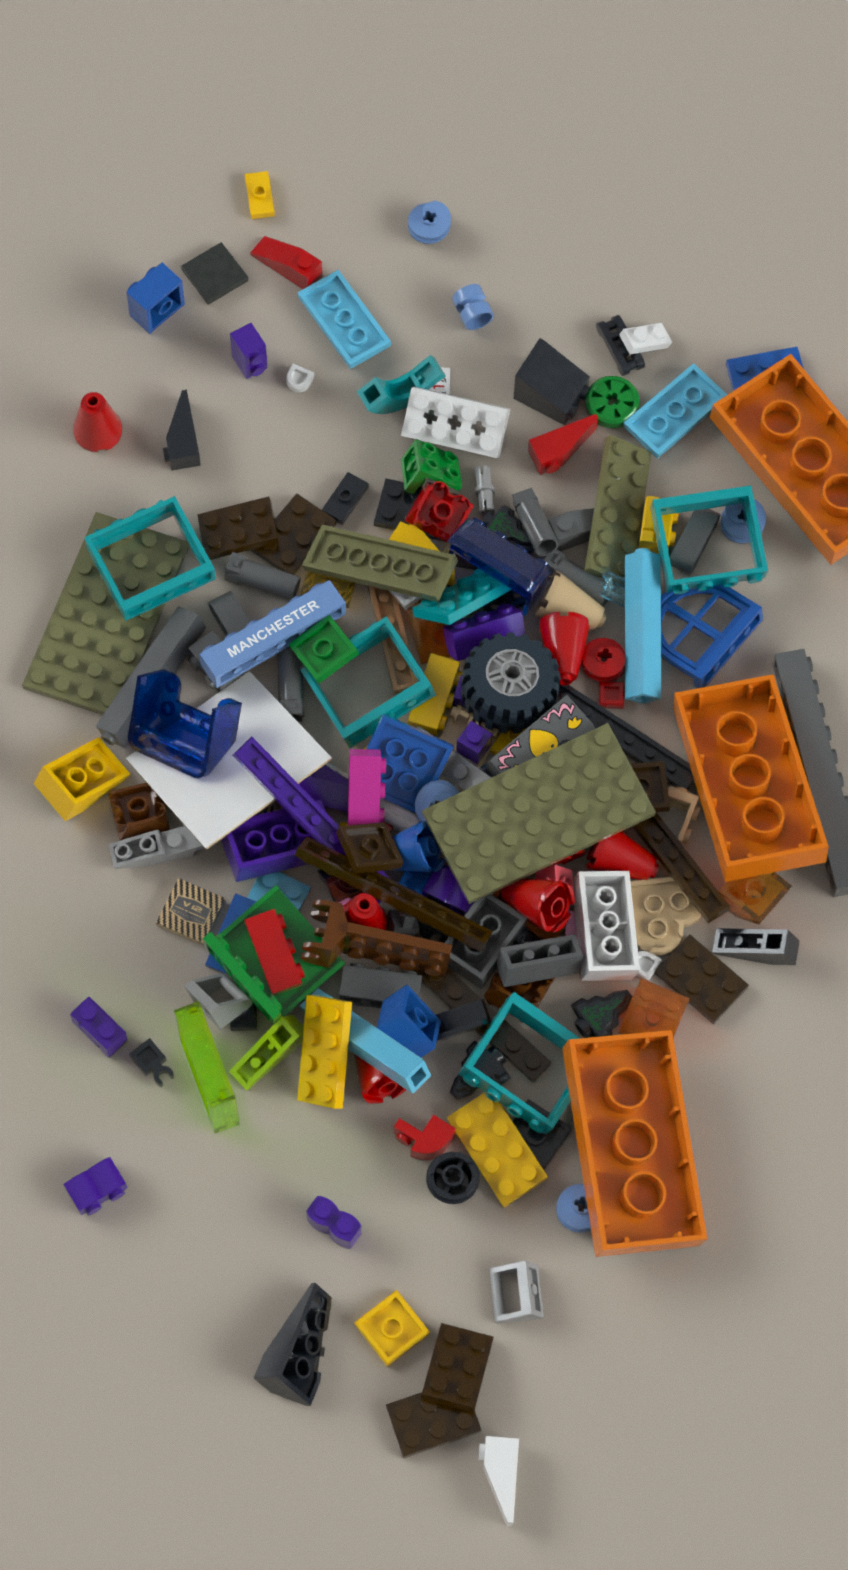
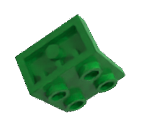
[401,439,462,494]

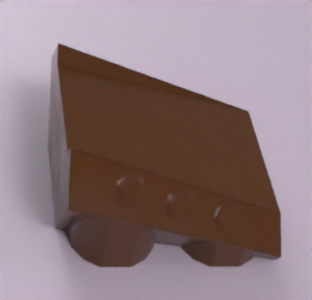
[108,782,170,840]
[484,972,555,1023]

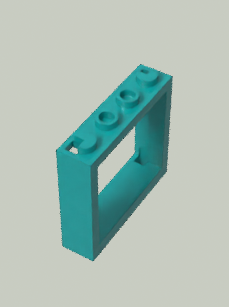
[650,485,768,594]
[84,496,216,621]
[301,616,436,749]
[458,992,580,1134]

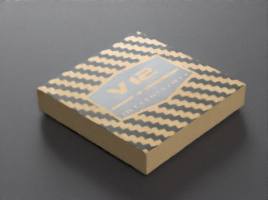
[156,878,226,946]

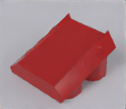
[405,481,474,545]

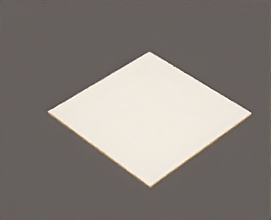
[126,671,332,850]

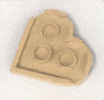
[630,877,702,956]

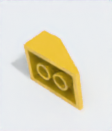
[34,737,131,822]

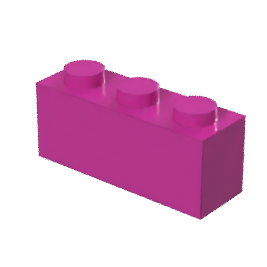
[347,749,386,826]

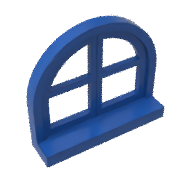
[661,584,763,688]

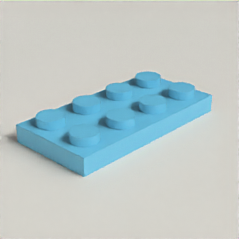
[298,269,391,369]
[623,363,728,459]

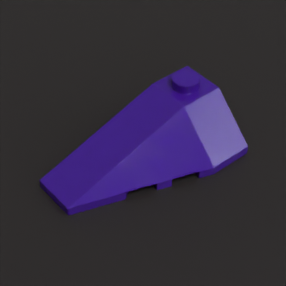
[299,765,349,812]

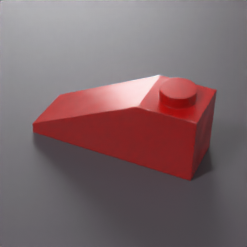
[250,236,322,289]
[528,414,598,475]

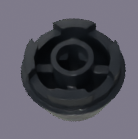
[426,1152,480,1204]

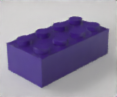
[221,800,326,882]

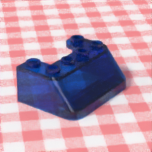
[444,517,551,617]
[128,669,242,779]

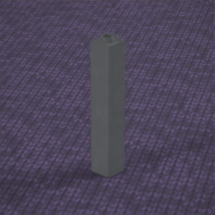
[96,606,206,747]

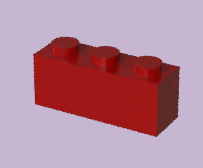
[245,909,305,996]

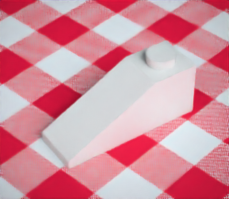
[478,1436,519,1527]

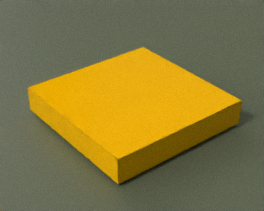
[354,1290,430,1367]

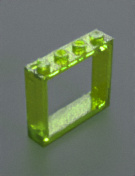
[174,1001,240,1134]

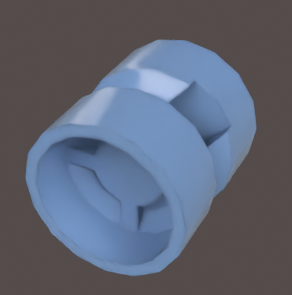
[452,284,494,330]

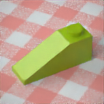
[229,1014,304,1091]

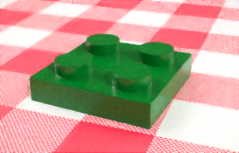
[288,615,359,684]

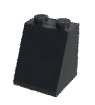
[513,338,591,425]

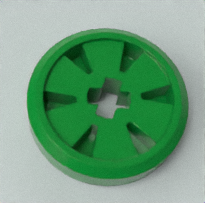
[585,376,640,428]

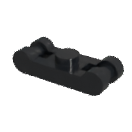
[596,315,645,376]

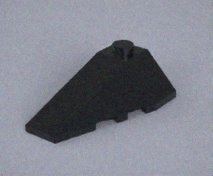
[254,1283,332,1406]

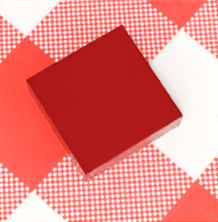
[598,682,625,709]

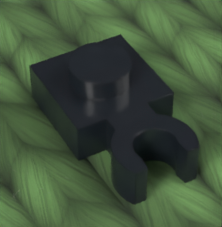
[129,1038,174,1087]

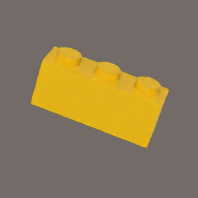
[408,653,463,737]

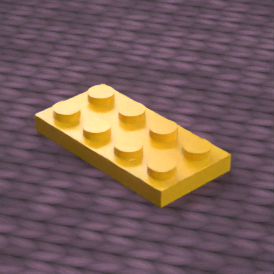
[297,995,352,1109]
[446,1092,549,1208]

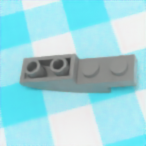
[417,726,492,790]
[109,826,218,869]

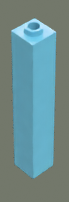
[625,548,661,704]
[300,988,431,1094]

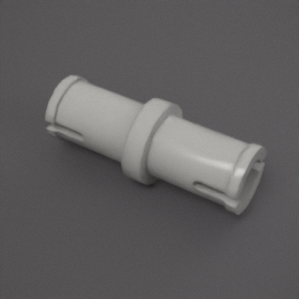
[475,465,495,516]

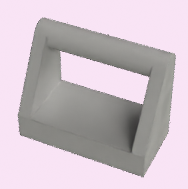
[185,973,252,1029]
[489,1260,544,1323]

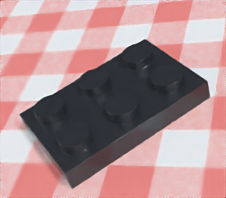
[374,478,458,542]

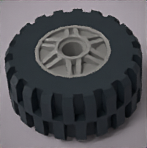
[461,633,561,734]

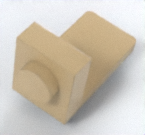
[668,786,701,844]

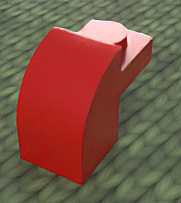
[394,1114,456,1160]

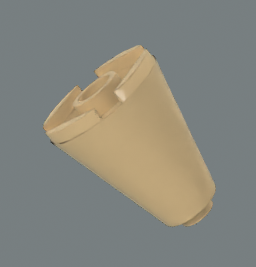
[534,571,607,631]

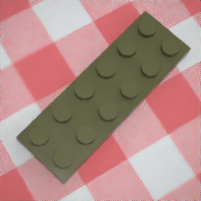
[584,435,652,587]
[302,525,458,602]

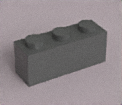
[496,934,583,987]
[339,963,422,1008]

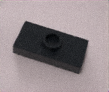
[322,472,369,525]

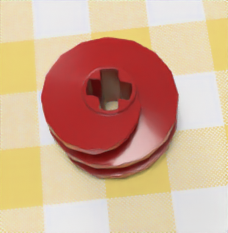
[581,637,626,682]

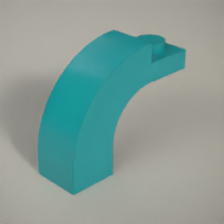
[357,355,446,414]

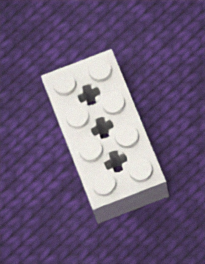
[401,387,511,458]
[573,871,640,981]

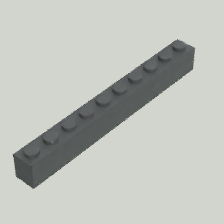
[772,649,848,897]

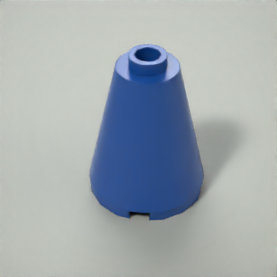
[392,821,445,872]

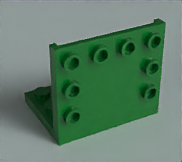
[202,885,345,1025]

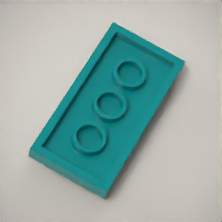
[412,568,519,625]

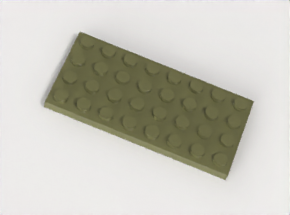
[22,512,189,715]
[422,723,656,904]

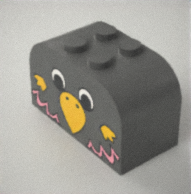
[485,695,595,777]

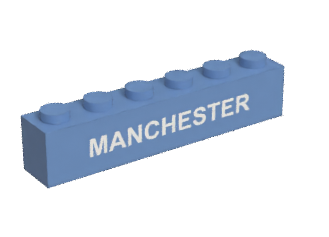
[200,580,346,688]

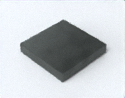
[181,242,248,305]

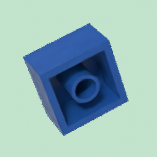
[126,262,185,334]
[376,985,441,1058]

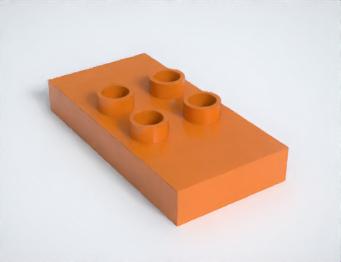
[710,354,848,565]
[673,674,829,882]
[562,1030,707,1257]

